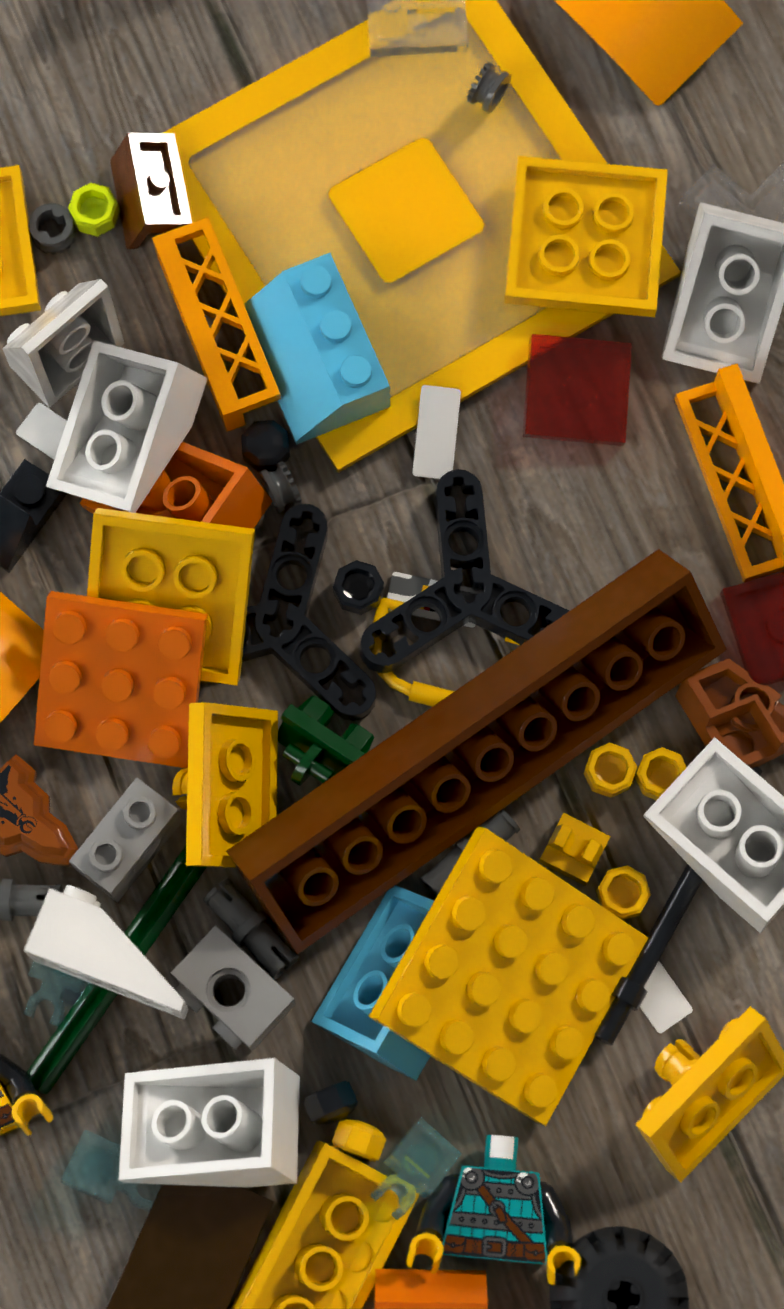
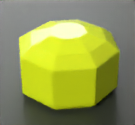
[68,183,120,237]

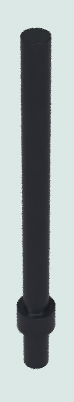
[594,766,762,1046]

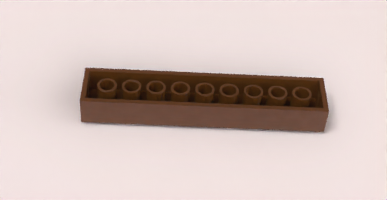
[226,549,727,955]

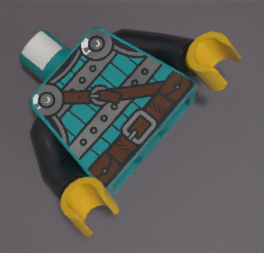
[406,1135,581,1285]

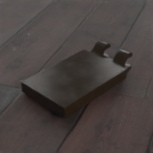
[106,1184,274,1309]

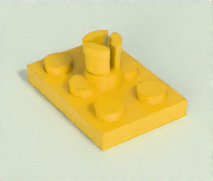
[172,702,278,868]
[635,1006,784,1183]

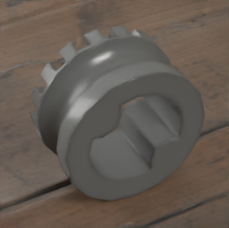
[467,62,511,114]
[29,203,76,254]
[260,461,302,513]

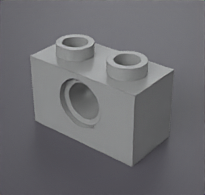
[69,777,184,903]
[171,925,296,1051]

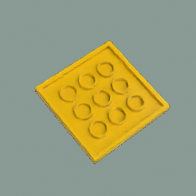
[368,827,648,1126]

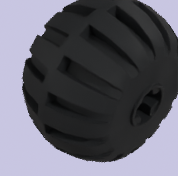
[549,1226,689,1309]

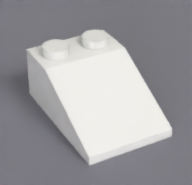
[662,202,784,384]
[2,279,124,408]
[46,340,208,513]
[643,737,784,933]
[24,885,189,1020]
[119,1058,300,1188]

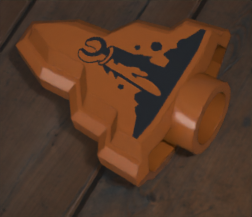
[0,754,79,867]

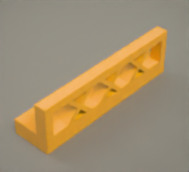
[152,217,281,432]
[674,363,784,582]

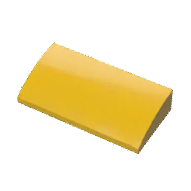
[231,1140,420,1309]

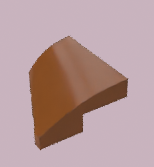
[675,658,784,769]

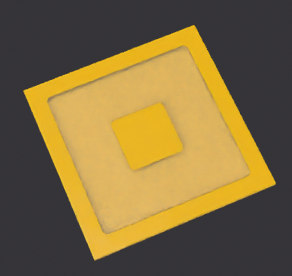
[163,0,681,473]

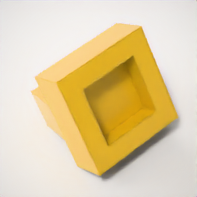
[539,812,611,886]

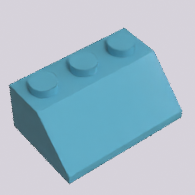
[244,253,390,445]
[311,885,434,1080]

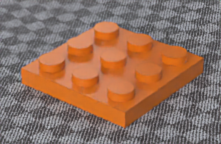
[34,591,208,768]

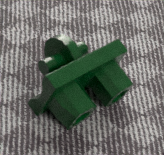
[278,695,374,786]

